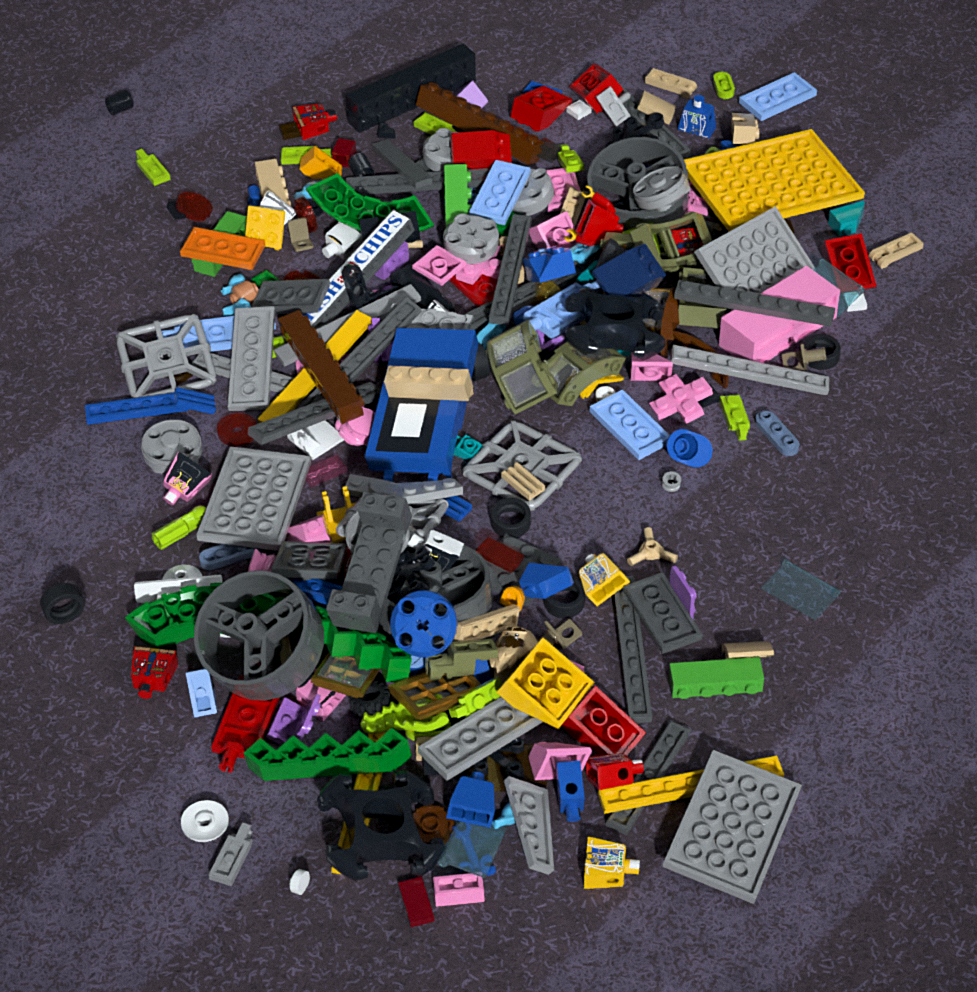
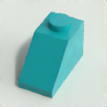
[828,201,865,237]

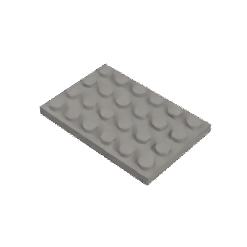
[694,206,817,311]
[197,447,311,551]
[662,750,802,904]

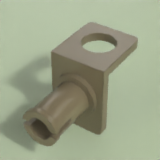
[288,217,314,252]
[782,344,826,371]
[537,619,583,649]

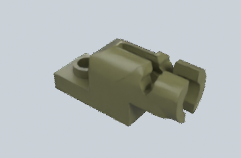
[425,639,498,680]

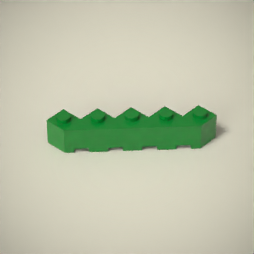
[275,597,412,682]
[243,728,412,781]

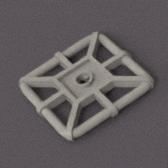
[116,314,217,398]
[462,420,582,511]
[336,497,449,539]

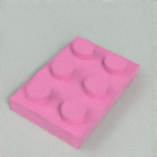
[546,168,584,213]

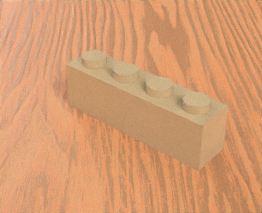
[255,159,291,207]
[384,366,473,401]

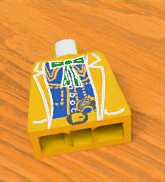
[579,553,630,606]
[584,837,640,889]

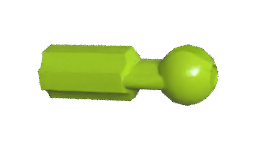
[152,505,207,550]

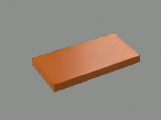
[180,227,266,270]

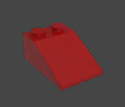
[569,63,624,113]
[510,85,572,131]
[450,130,512,169]
[821,233,877,294]
[561,685,646,756]

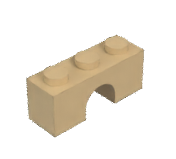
[731,113,759,144]

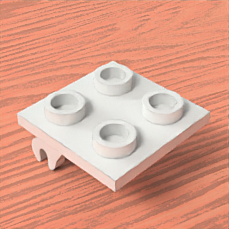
[287,420,344,460]

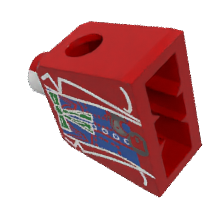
[585,753,644,790]

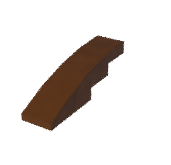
[655,288,680,359]

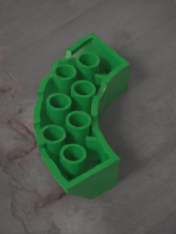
[306,173,434,232]
[125,583,276,650]

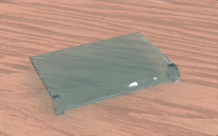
[813,258,865,318]
[761,559,841,620]
[438,821,507,878]

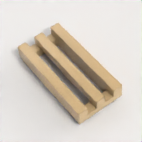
[501,462,545,501]

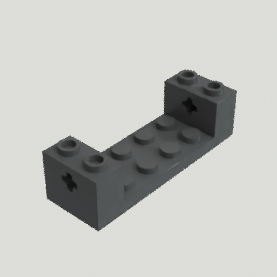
[326,491,412,633]

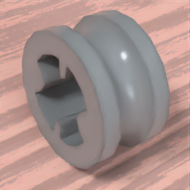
[662,471,681,492]

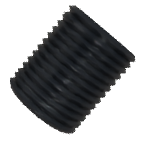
[105,90,134,116]
[348,153,374,177]

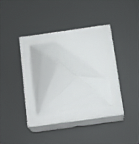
[567,100,592,120]
[843,292,867,311]

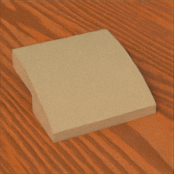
[637,90,676,125]
[722,641,774,659]

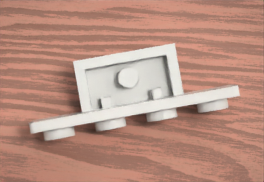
[134,575,223,603]

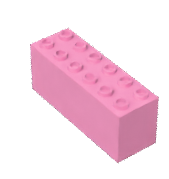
[719,266,840,363]

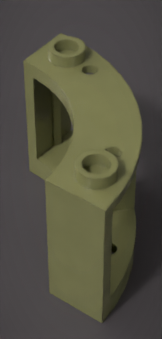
[630,211,712,273]

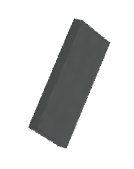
[251,279,331,314]
[623,572,703,654]

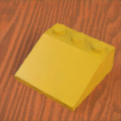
[496,638,595,728]

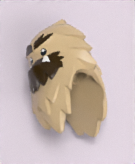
[489,627,537,685]

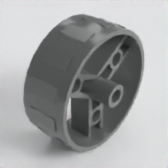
[587,137,690,235]
[378,545,492,648]
[194,571,324,701]

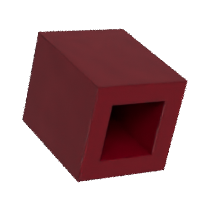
[332,138,357,168]

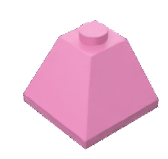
[529,211,577,249]
[412,245,467,286]
[631,352,673,381]
[286,514,332,543]
[528,742,592,780]

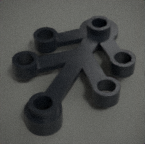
[606,113,664,147]
[388,546,435,600]
[474,738,524,780]

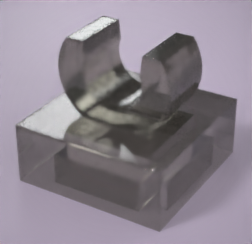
[537,138,560,163]

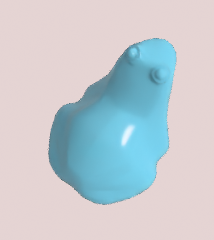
[293,181,317,200]
[220,274,245,295]
[222,298,251,317]
[492,802,516,829]

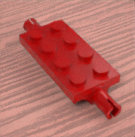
[211,660,280,773]

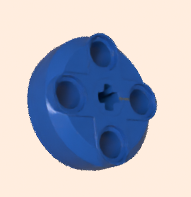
[390,590,458,657]

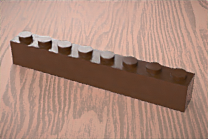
[416,82,544,165]
[278,310,365,425]

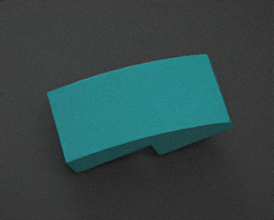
[575,260,598,286]
[454,435,483,460]

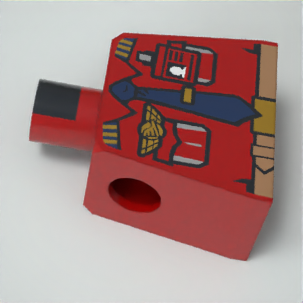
[293,104,337,140]
[671,228,713,267]
[131,646,179,699]

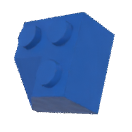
[523,246,576,283]

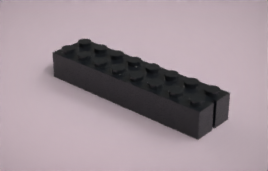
[346,43,476,133]

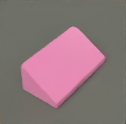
[433,872,485,907]

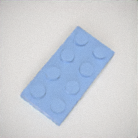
[739,72,817,121]
[469,160,531,225]
[590,390,670,460]

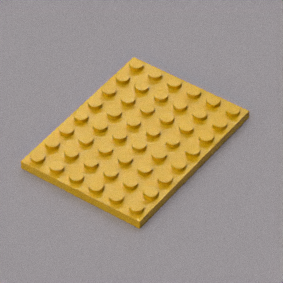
[684,129,865,232]

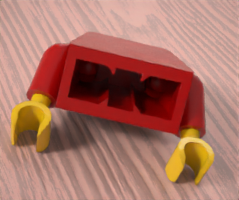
[564,185,624,247]

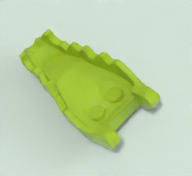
[361,694,449,734]

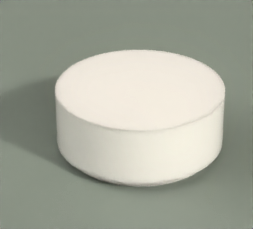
[595,386,616,402]
[290,869,310,895]

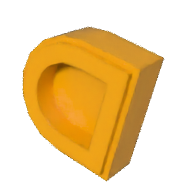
[499,585,525,611]

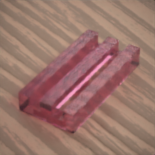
[305,455,348,488]

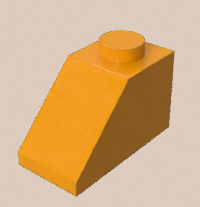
[299,146,342,179]

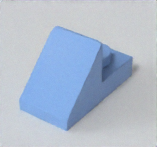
[186,668,217,717]

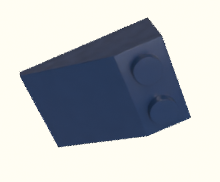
[592,244,666,297]

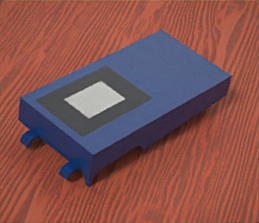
[365,328,479,482]

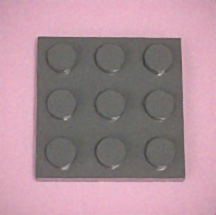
[485,534,561,607]
[271,541,347,581]

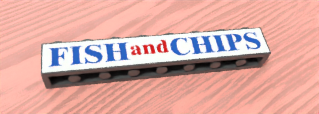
[302,209,415,329]

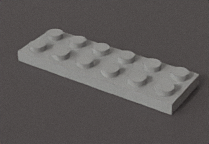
[228,306,275,411]
[418,697,543,781]

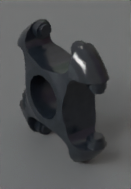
[565,287,666,361]
[317,770,445,881]

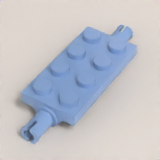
[523,280,603,339]
[157,316,276,352]

